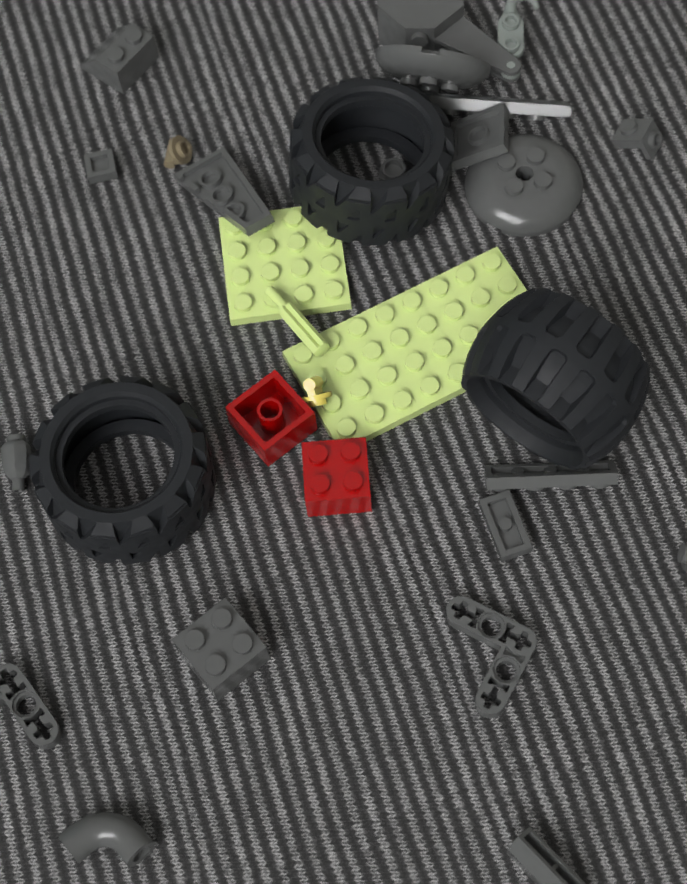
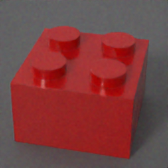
[225,370,318,467]
[301,437,372,517]

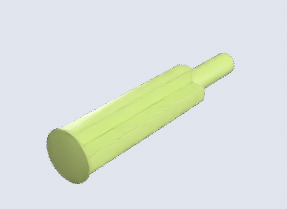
[265,286,330,357]

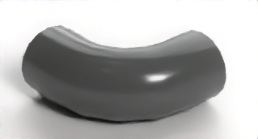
[57,811,156,867]

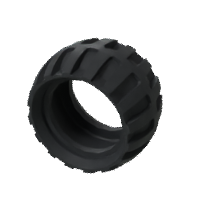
[461,288,651,470]

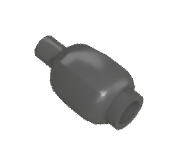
[1,434,32,493]

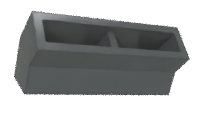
[507,827,586,884]

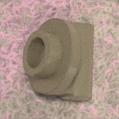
[164,135,192,169]

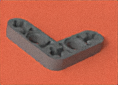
[446,596,537,719]
[0,663,62,750]

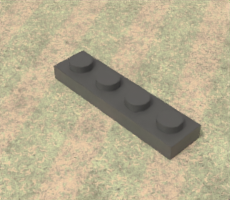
[484,460,618,493]

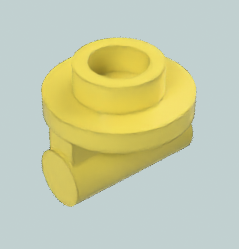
[301,376,332,407]

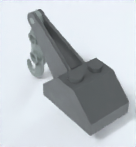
[377,0,539,82]

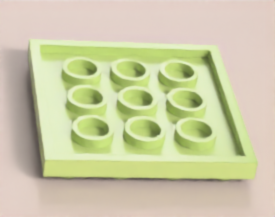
[218,206,352,326]

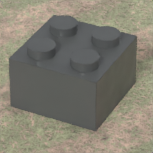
[171,598,271,701]

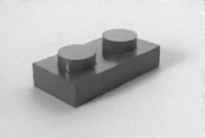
[478,490,533,562]

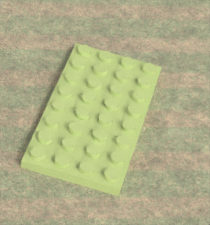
[282,247,527,442]

